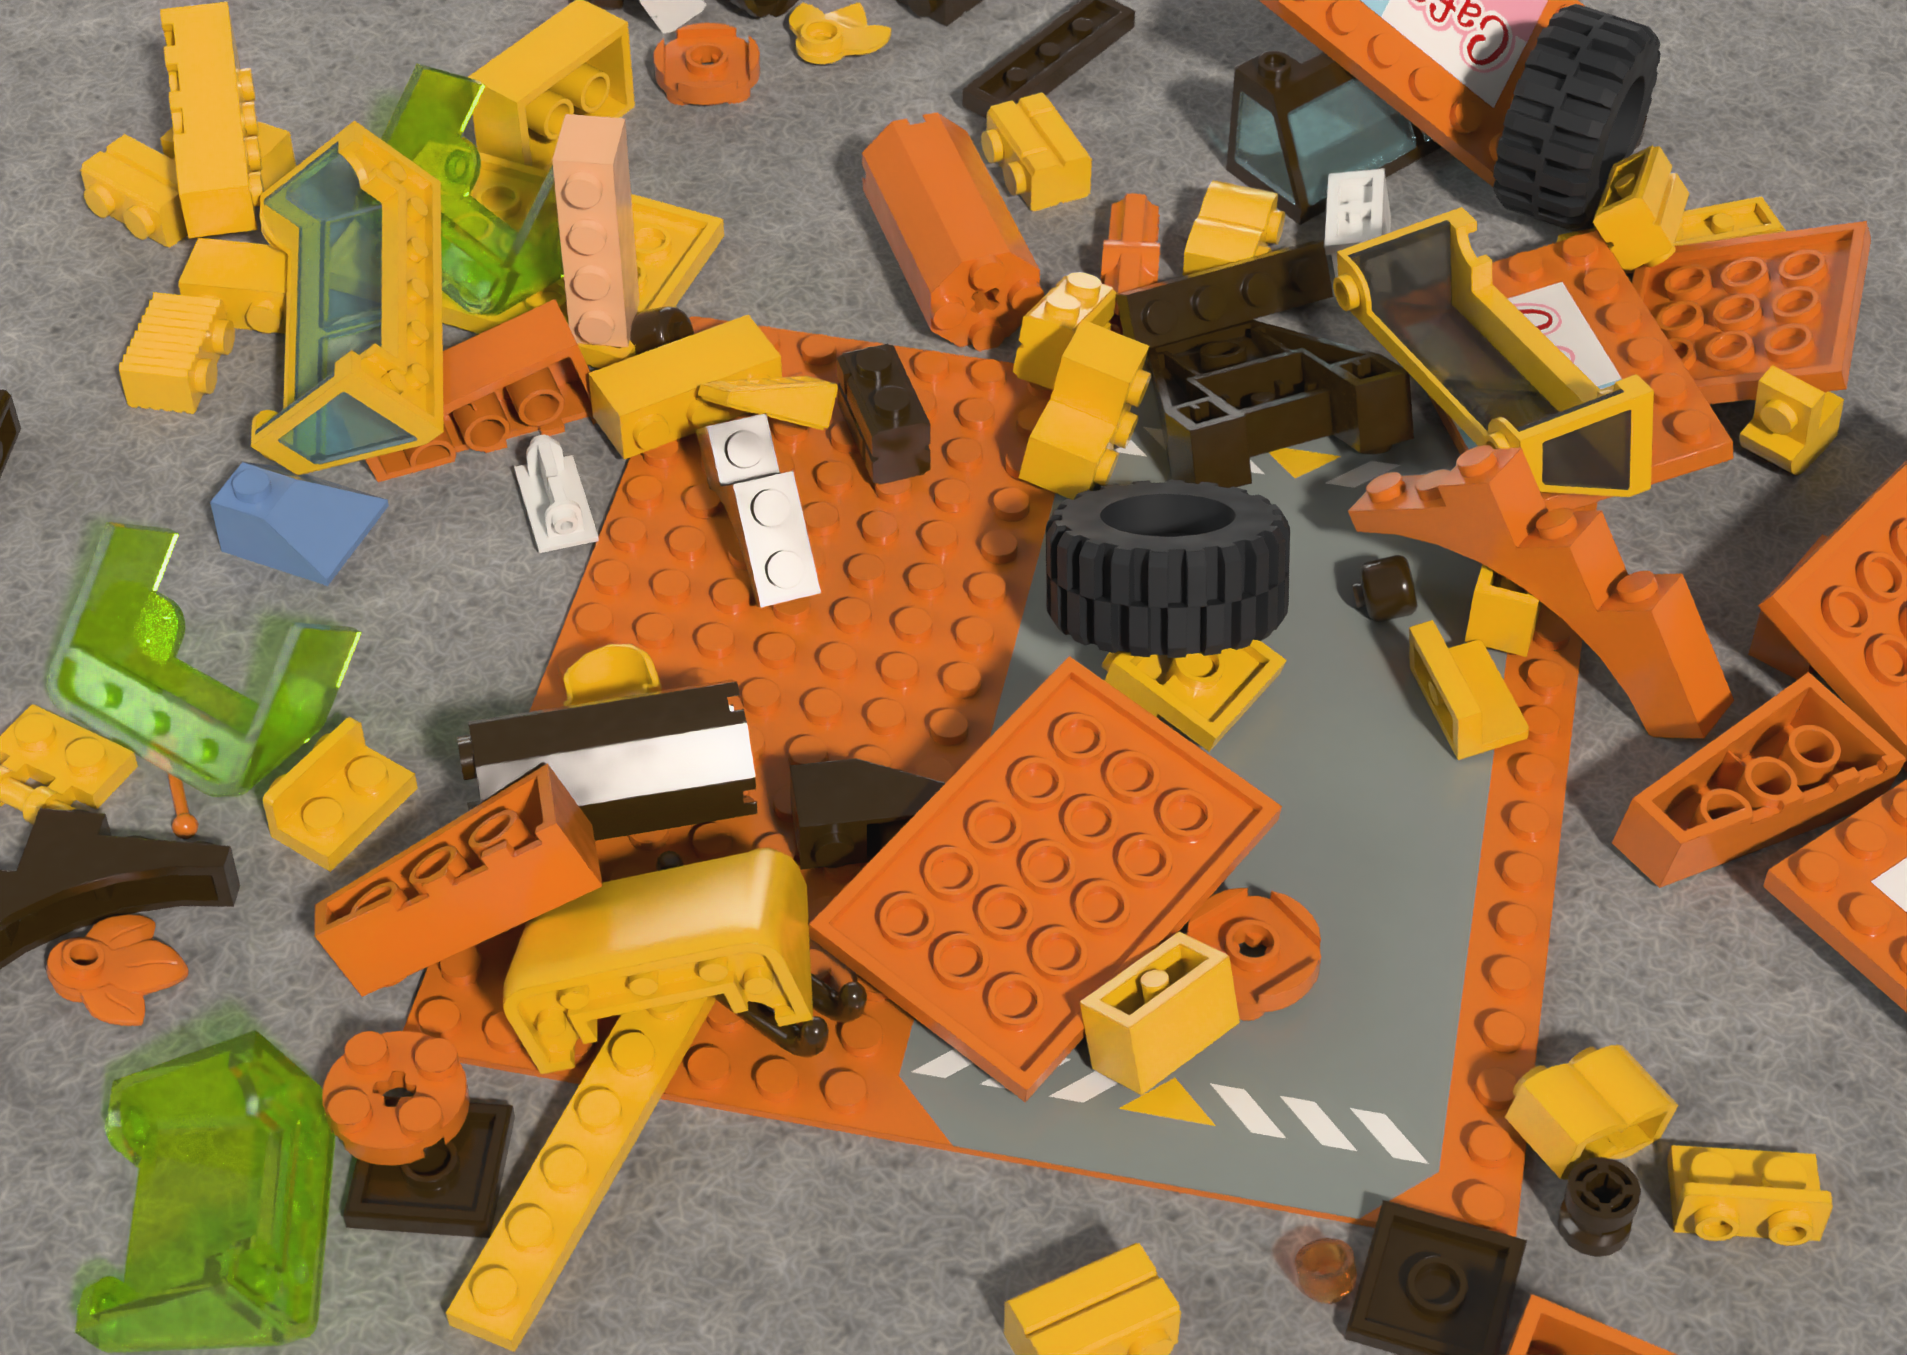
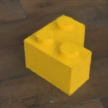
[1018,319,1151,500]

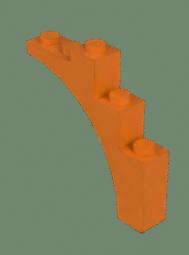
[1348,445,1734,739]

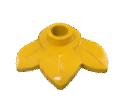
[789,3,891,64]

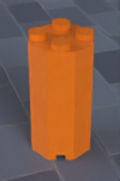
[862,112,1044,351]

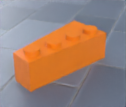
[339,299,597,482]
[1612,672,1907,888]
[314,763,603,997]

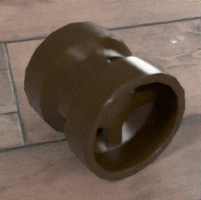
[1557,1157,1641,1257]

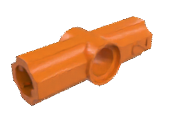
[1101,193,1160,336]

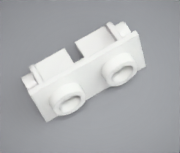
[514,435,599,553]

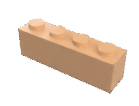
[552,114,640,347]

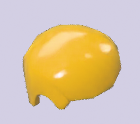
[563,644,662,706]

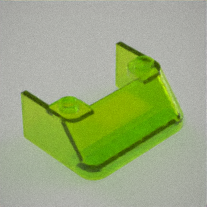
[353,63,564,316]
[47,522,362,797]

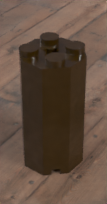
[457,680,758,841]

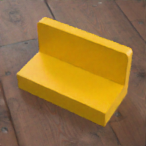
[1409,620,1529,760]

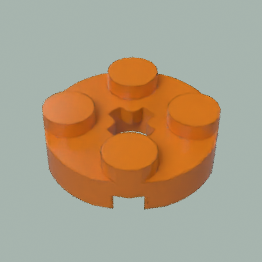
[653,23,760,105]
[1187,888,1321,1021]
[322,1031,470,1166]

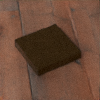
[343,1096,515,1238]
[1345,1200,1527,1355]

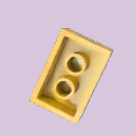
[468,0,635,171]

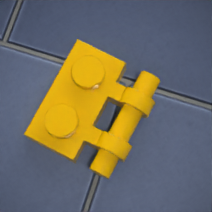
[0,704,138,825]

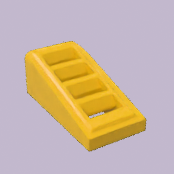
[698,376,838,430]

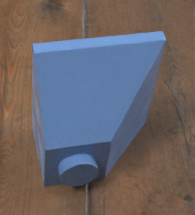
[210,462,389,586]

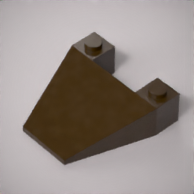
[1147,320,1414,488]

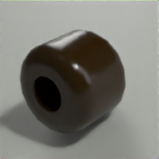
[630,306,694,355]
[1352,555,1418,622]

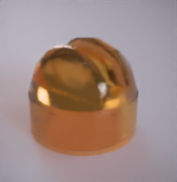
[1295,1238,1357,1305]

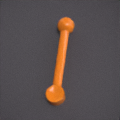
[155,735,198,839]

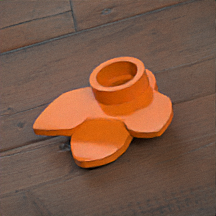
[46,914,189,1026]

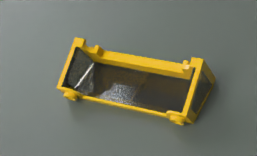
[1333,207,1654,497]

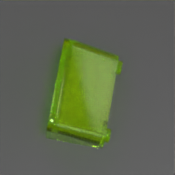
[75,1030,336,1353]

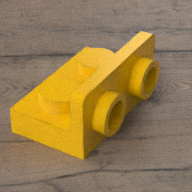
[262,717,418,872]
[1667,1145,1833,1246]

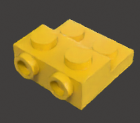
[1101,640,1287,752]

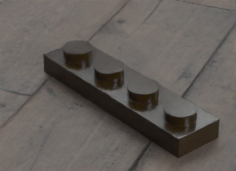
[962,0,1135,119]
[1116,241,1333,349]

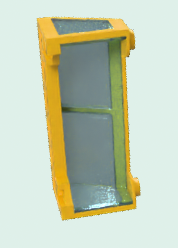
[251,120,444,475]

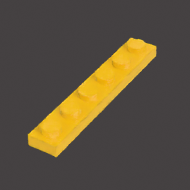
[446,995,716,1352]

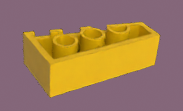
[160,2,264,238]

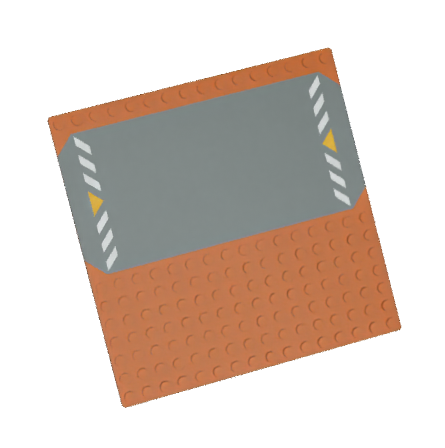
[403,316,1598,1237]

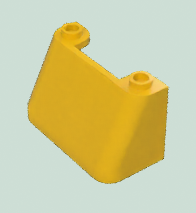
[503,848,813,1075]

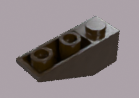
[790,758,945,870]

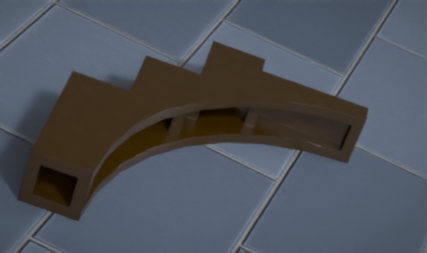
[0,808,240,969]

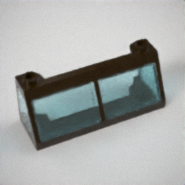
[1226,51,1442,225]

